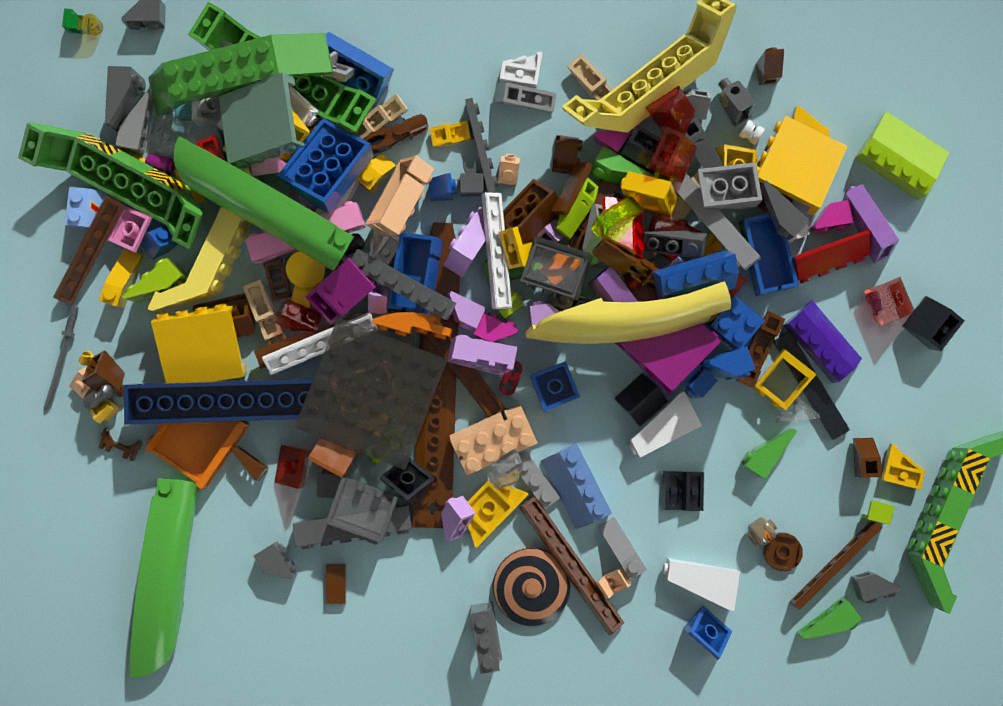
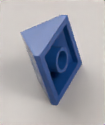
[683,606,732,660]

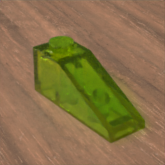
[590,196,645,240]

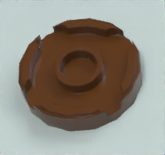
[763,532,803,571]

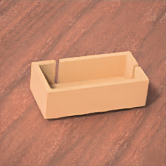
[365,156,434,237]
[449,403,538,475]

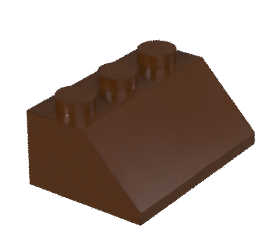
[503,179,558,244]
[192,293,255,337]

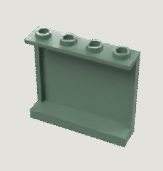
[219,72,304,169]

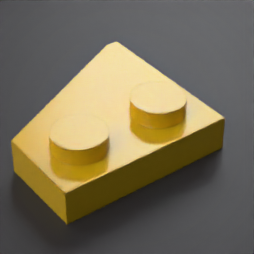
[881,444,925,490]

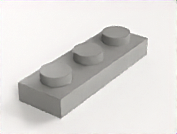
[511,451,560,509]

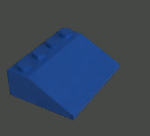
[277,118,374,214]

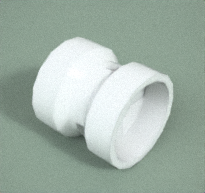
[738,119,765,145]

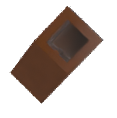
[756,47,784,85]
[853,437,882,478]

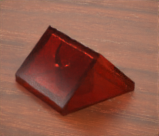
[645,86,696,134]
[274,445,311,489]

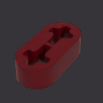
[499,361,523,396]

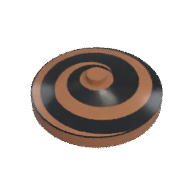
[493,547,570,626]

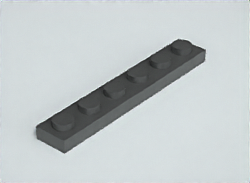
[465,98,503,205]
[351,249,457,320]

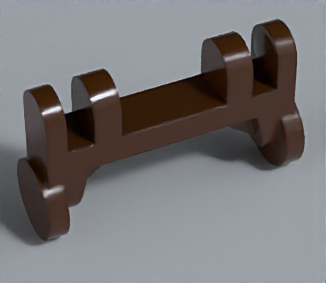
[99,427,142,462]

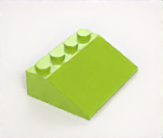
[855,111,950,200]

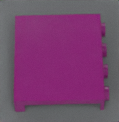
[615,295,721,395]

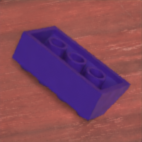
[783,300,862,383]

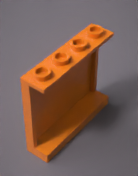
[145,421,250,489]

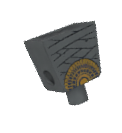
[718,78,756,126]

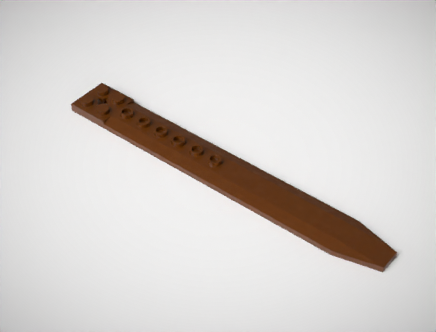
[413,222,460,529]

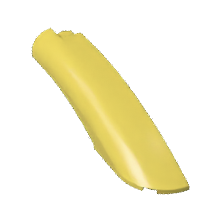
[525,281,731,344]

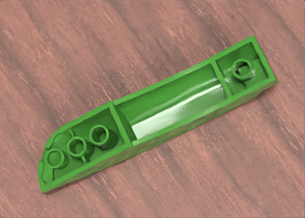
[174,136,354,271]
[130,478,200,677]

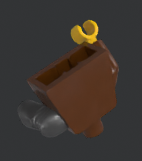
[78,350,125,409]

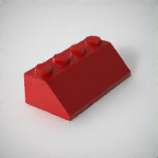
[792,229,870,284]

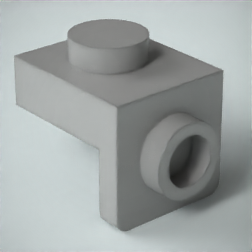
[325,51,354,82]

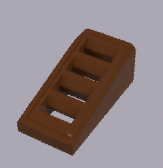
[263,258,292,300]
[231,446,269,481]

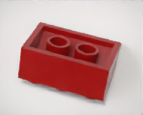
[602,197,644,259]

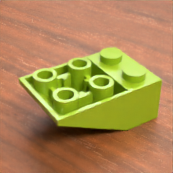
[122,258,189,303]

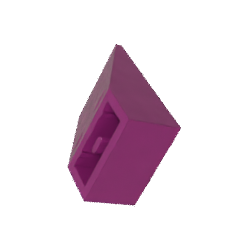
[305,258,375,325]

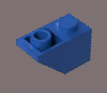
[429,173,457,201]
[141,225,178,260]

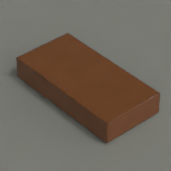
[326,564,346,604]

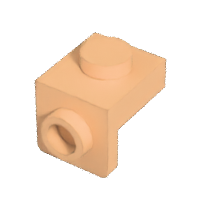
[498,154,520,186]
[69,367,92,399]
[597,567,632,599]

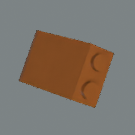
[308,416,369,478]

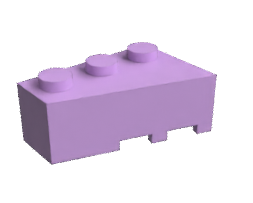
[443,207,486,278]
[447,334,517,376]

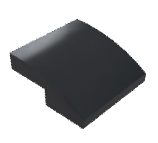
[662,471,704,511]

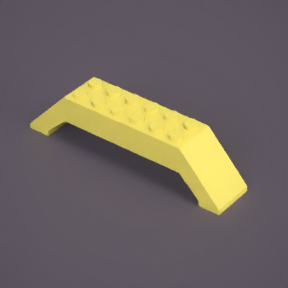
[562,0,736,133]
[147,145,259,313]

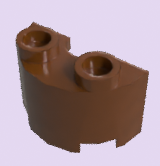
[551,135,583,174]

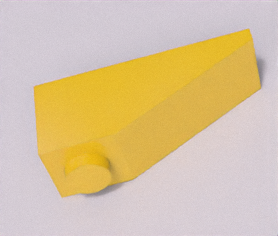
[98,249,143,309]

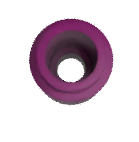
[145,154,176,176]

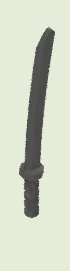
[43,306,79,410]

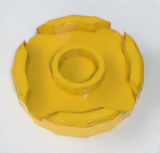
[286,250,325,288]

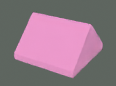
[107,206,152,253]

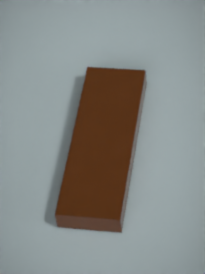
[551,162,593,215]

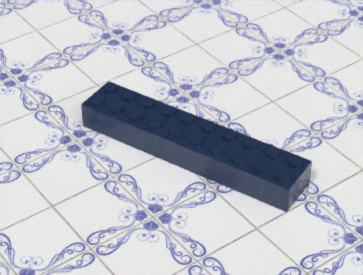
[123,378,327,425]

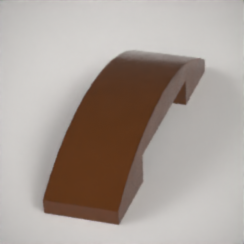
[735,311,785,389]

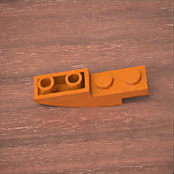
[372,312,453,340]

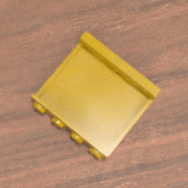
[757,116,847,216]
[151,304,247,383]

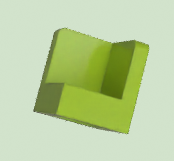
[862,500,895,525]

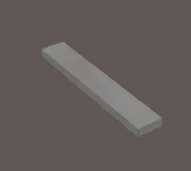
[672,173,761,270]

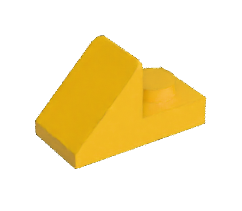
[499,227,532,269]
[89,398,119,424]

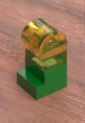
[62,8,103,35]

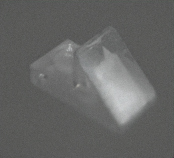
[776,397,820,423]

